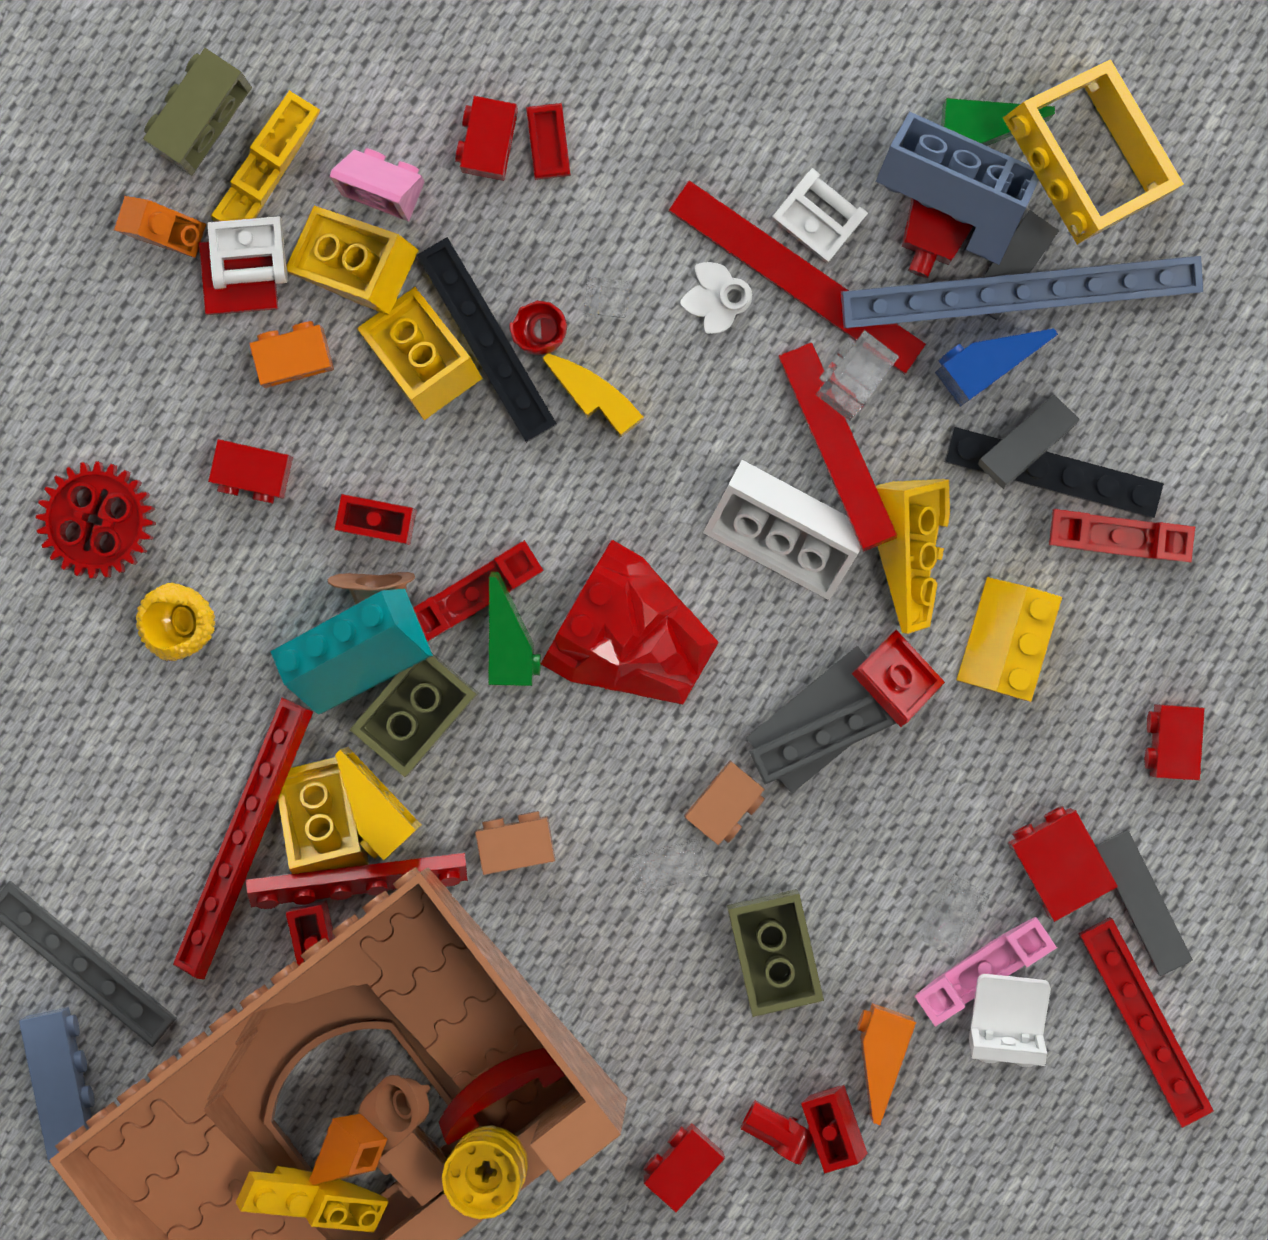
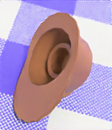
[327,572,415,604]
[358,1075,431,1150]

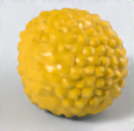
[136,583,215,661]

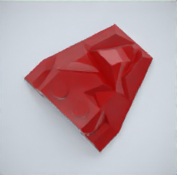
[541,540,719,705]

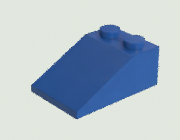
[935,328,1058,407]

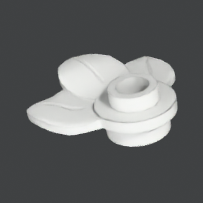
[680,262,752,334]

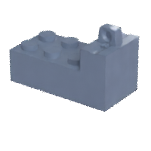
[875,111,1039,265]

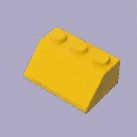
[956,577,1062,702]

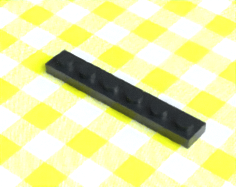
[417,237,557,443]
[944,427,1164,518]

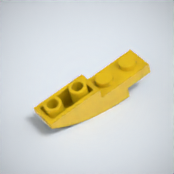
[236,1166,388,1232]

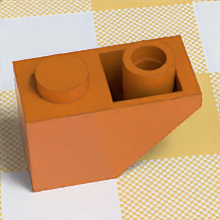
[114,196,206,258]
[309,1114,388,1185]

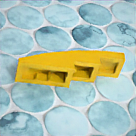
[211,90,320,222]

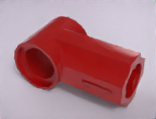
[740,1100,814,1165]

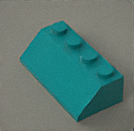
[270,589,433,714]

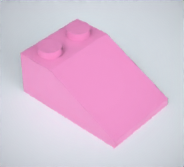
[329,148,425,222]

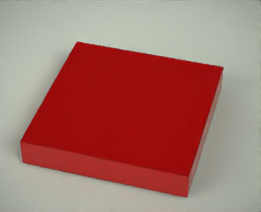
[199,242,279,316]
[852,629,945,727]

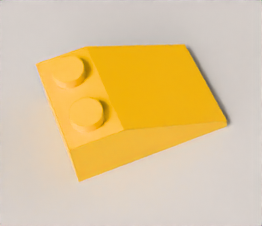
[286,205,419,315]
[357,287,483,420]
[335,746,422,861]
[278,757,369,874]

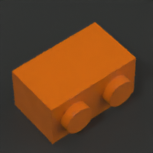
[249,321,334,388]

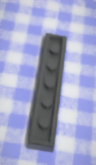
[0,881,177,1047]

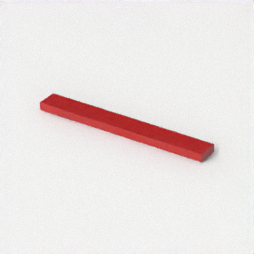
[668,180,926,375]
[173,697,314,980]

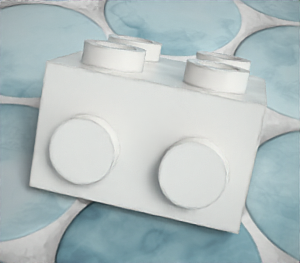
[969,974,1051,1067]

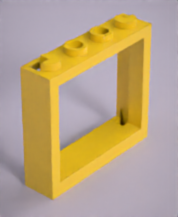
[1003,59,1184,245]

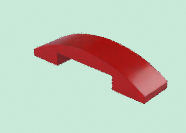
[1049,509,1196,563]
[413,540,544,642]
[438,1048,565,1145]

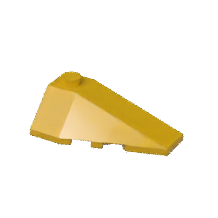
[876,479,950,634]

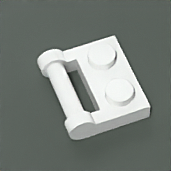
[772,168,868,264]
[207,216,288,289]

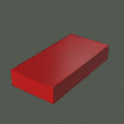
[526,103,571,180]

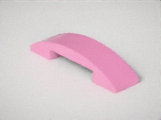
[915,917,1057,1027]

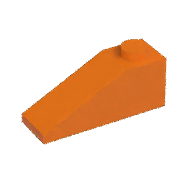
[857,1003,916,1125]

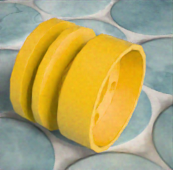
[442,1125,529,1219]

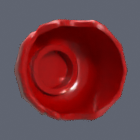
[509,300,568,356]

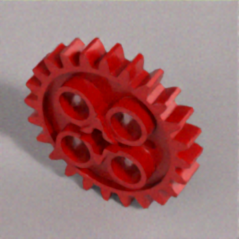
[35,461,156,579]

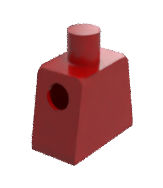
[901,198,973,278]

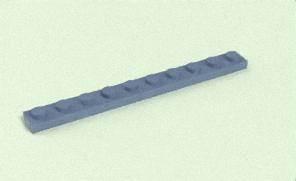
[841,256,1203,328]

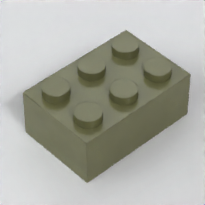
[143,48,252,176]
[350,653,479,777]
[727,889,824,1017]

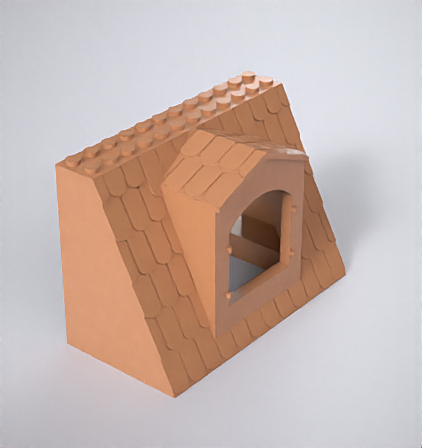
[49,867,627,1240]

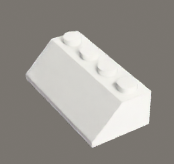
[703,460,861,601]

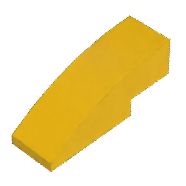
[543,353,644,437]

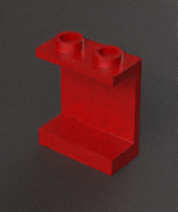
[1008,806,1118,922]

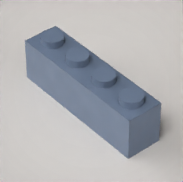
[19,1007,95,1163]

